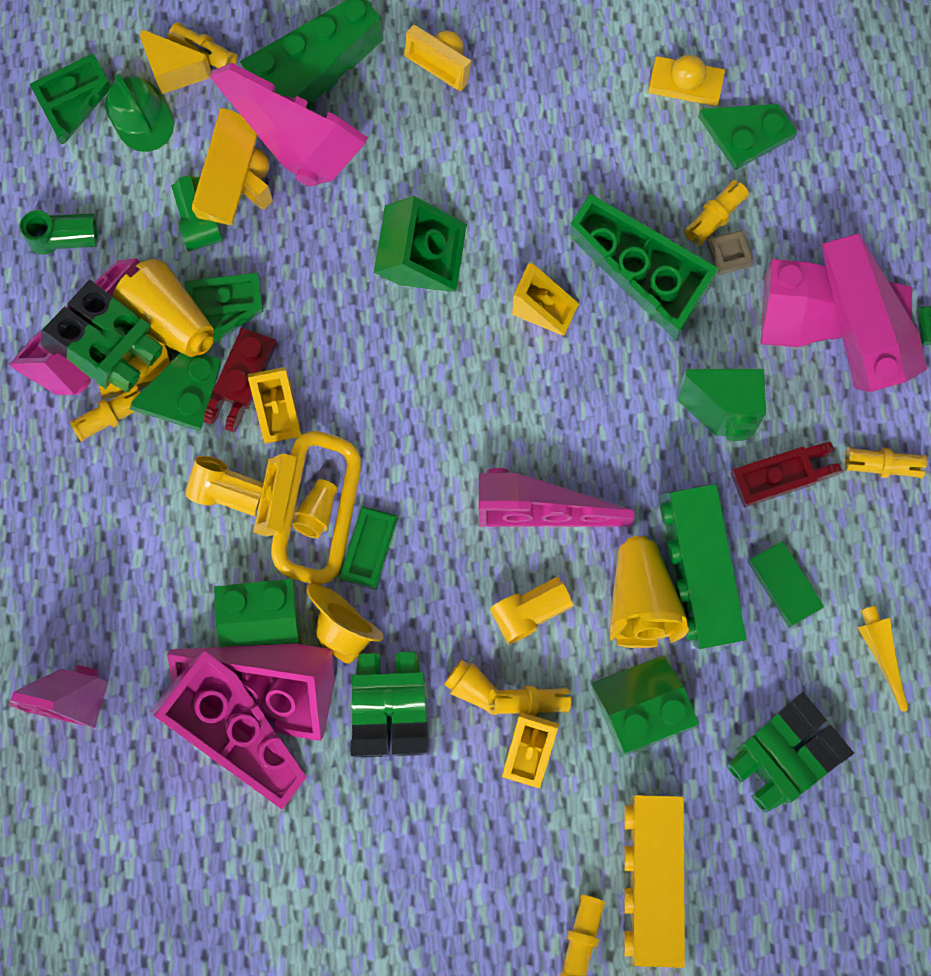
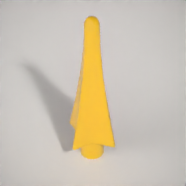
[857,605,908,712]

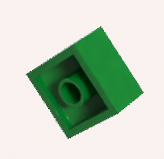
[374,196,467,292]
[677,369,766,441]
[214,579,302,647]
[591,655,699,758]

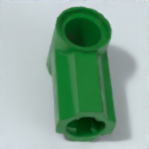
[171,175,223,252]
[19,210,98,255]

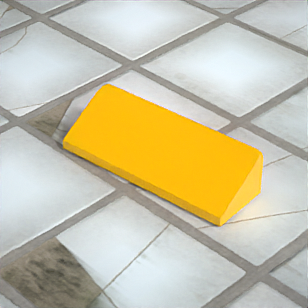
[192,108,258,226]

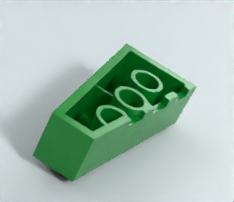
[240,0,383,110]
[570,194,718,341]
[658,484,747,649]

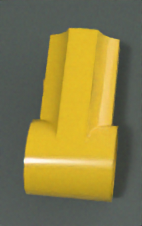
[185,455,263,516]
[489,576,574,644]

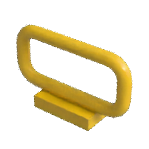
[253,431,361,585]

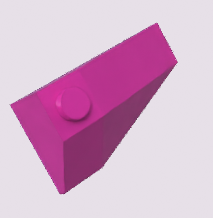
[210,63,368,186]
[821,233,927,392]
[9,258,141,395]
[760,259,912,348]
[478,468,635,527]
[167,644,335,741]
[151,650,306,810]
[9,665,108,728]

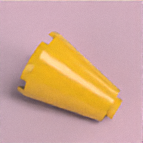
[112,259,214,357]
[609,536,689,649]

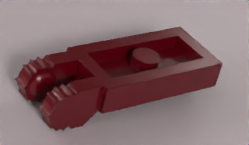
[204,327,277,432]
[730,441,843,508]

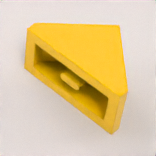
[139,29,211,94]
[512,263,579,335]
[248,367,301,444]
[502,712,559,789]

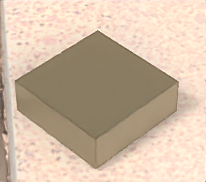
[707,230,754,276]

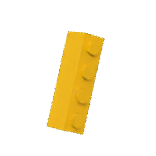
[623,795,685,968]

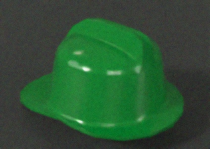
[105,73,174,152]

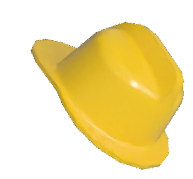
[306,583,384,664]

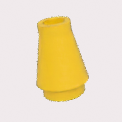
[292,479,338,538]
[443,659,496,713]

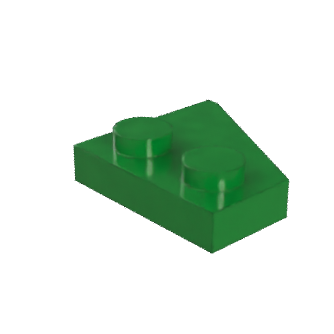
[29,53,111,145]
[698,104,797,170]
[184,273,264,345]
[129,353,221,431]

